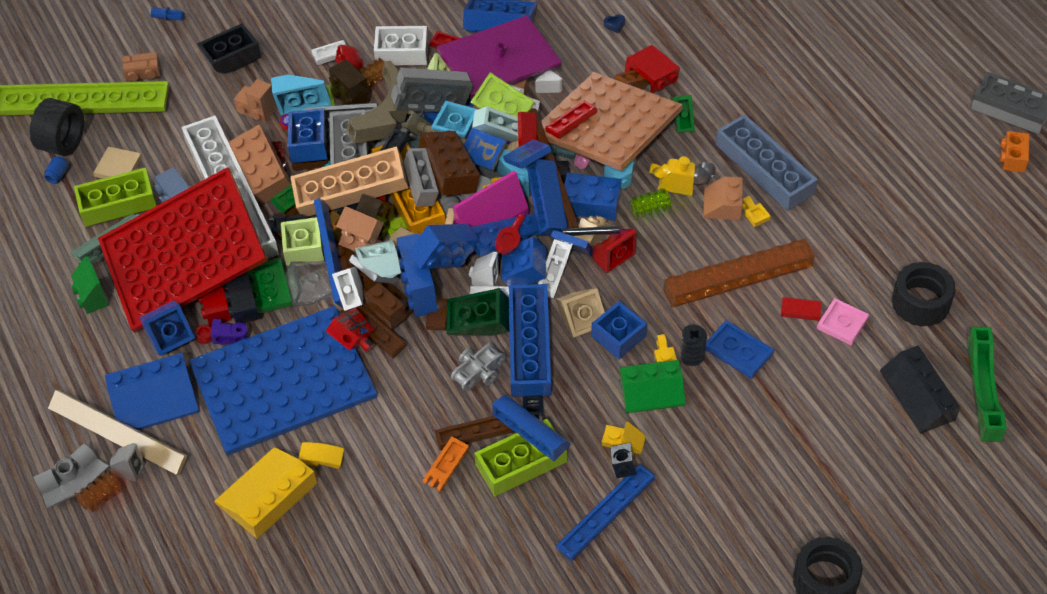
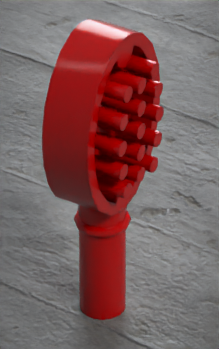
[495,214,525,255]

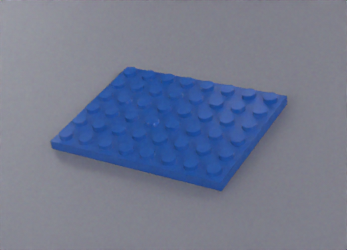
[189,306,377,456]

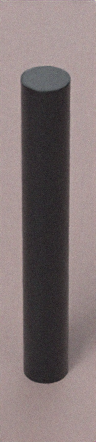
[563,226,620,236]

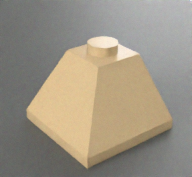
[556,288,605,338]

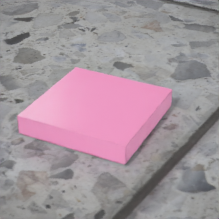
[816,298,870,346]

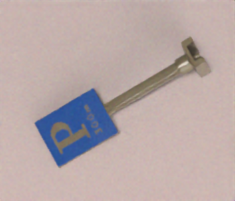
[401,110,507,171]

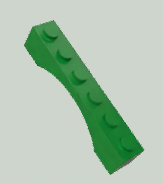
[967,327,1007,442]

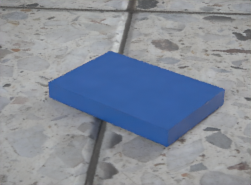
[706,320,775,379]

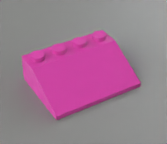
[453,171,529,255]

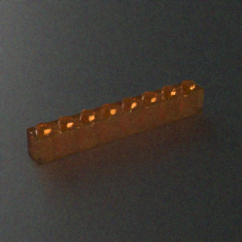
[663,239,815,308]

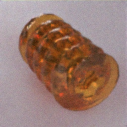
[358,58,384,88]
[74,469,122,512]

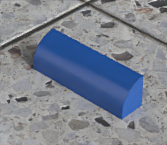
[527,159,567,235]
[492,395,571,461]

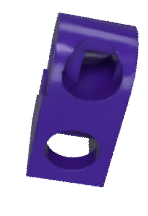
[210,319,249,345]

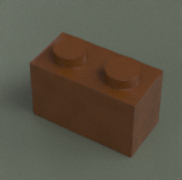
[364,283,406,329]

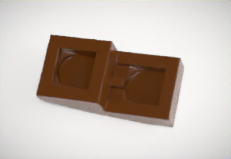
[426,298,447,331]

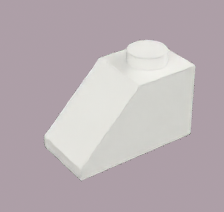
[469,252,499,286]
[332,267,363,311]

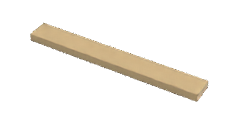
[49,390,187,475]

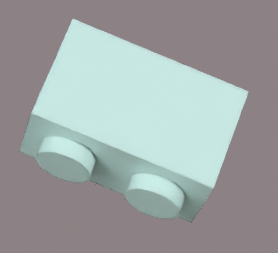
[355,240,401,278]

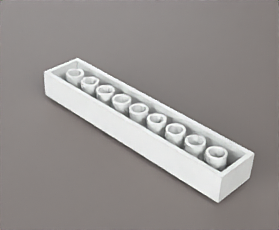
[182,116,279,259]

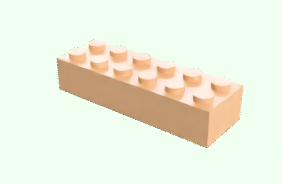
[290,146,409,217]

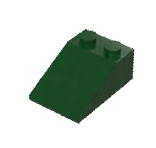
[446,288,509,336]

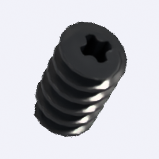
[680,325,707,366]

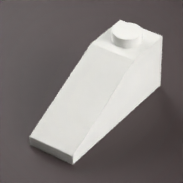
[538,239,572,299]

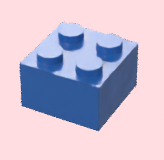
[501,236,546,286]
[139,300,195,356]
[591,301,647,359]

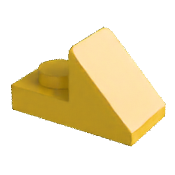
[602,422,646,455]

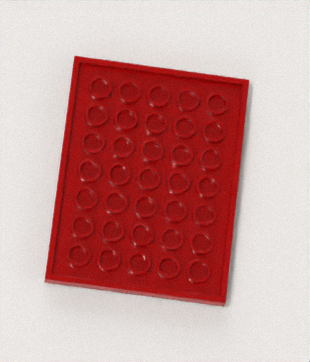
[98,167,268,333]

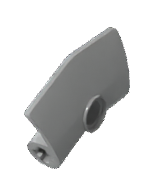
[34,444,109,508]

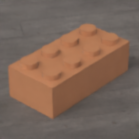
[229,124,291,205]

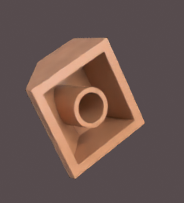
[703,177,743,220]

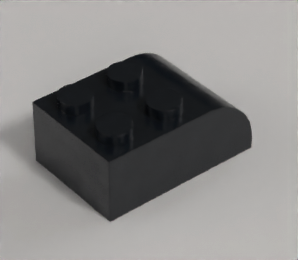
[197,23,261,73]

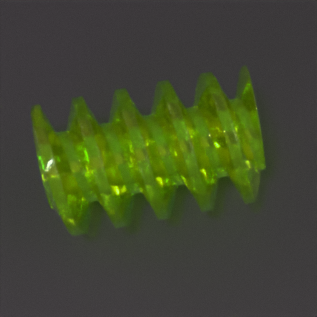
[630,188,671,220]

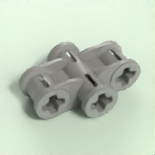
[450,343,506,391]

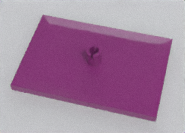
[437,16,562,99]

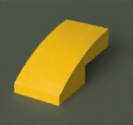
[298,442,344,469]

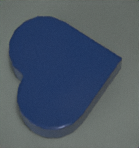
[604,14,626,33]

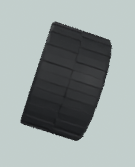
[29,98,84,156]
[892,262,956,327]
[793,536,863,594]

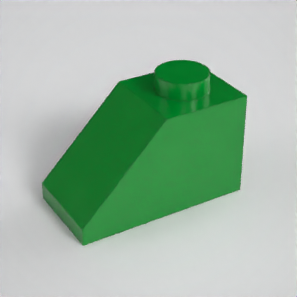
[670,95,695,133]

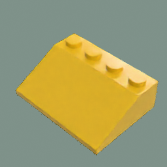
[214,447,317,539]

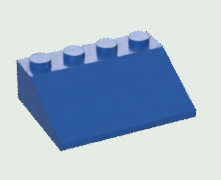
[463,0,538,32]
[105,353,199,430]

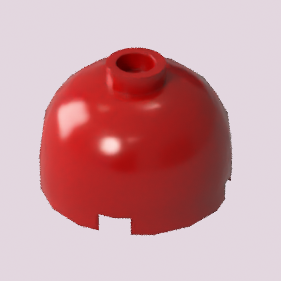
[335,44,363,71]

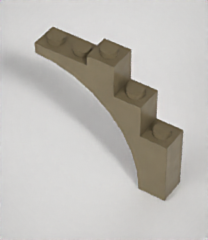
[347,61,408,144]

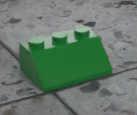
[619,360,686,414]

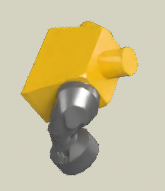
[649,156,716,196]

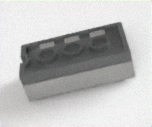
[390,68,473,112]
[971,72,1047,134]

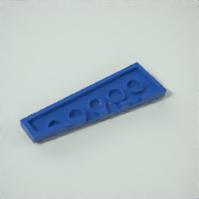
[471,213,539,257]

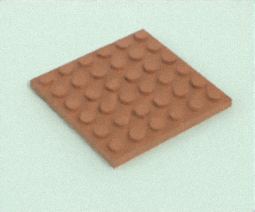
[541,72,682,171]

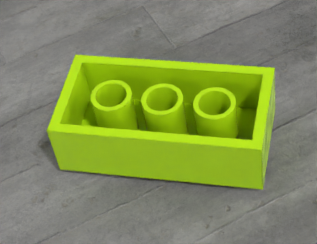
[74,167,157,227]
[474,419,567,497]

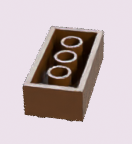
[418,130,480,196]

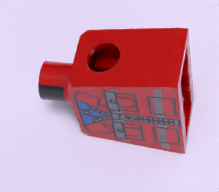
[326,307,375,352]

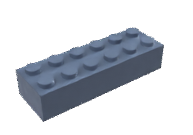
[716,114,818,211]

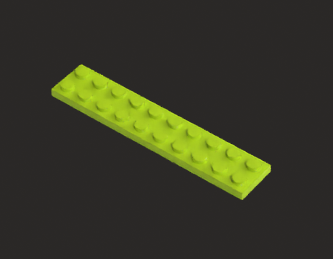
[0,81,169,115]

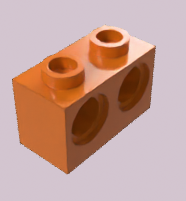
[1000,131,1029,173]

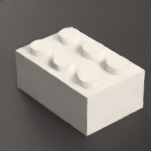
[374,26,428,66]

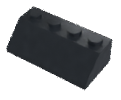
[880,345,960,434]

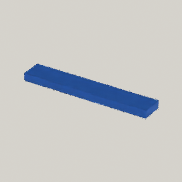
[314,198,343,308]
[556,464,655,562]

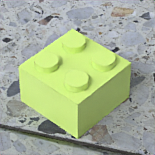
[281,217,324,266]

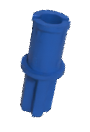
[151,7,185,21]

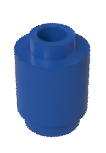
[44,156,69,184]

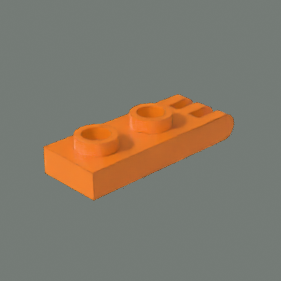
[422,437,470,492]

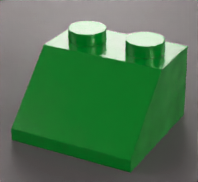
[70,256,109,314]

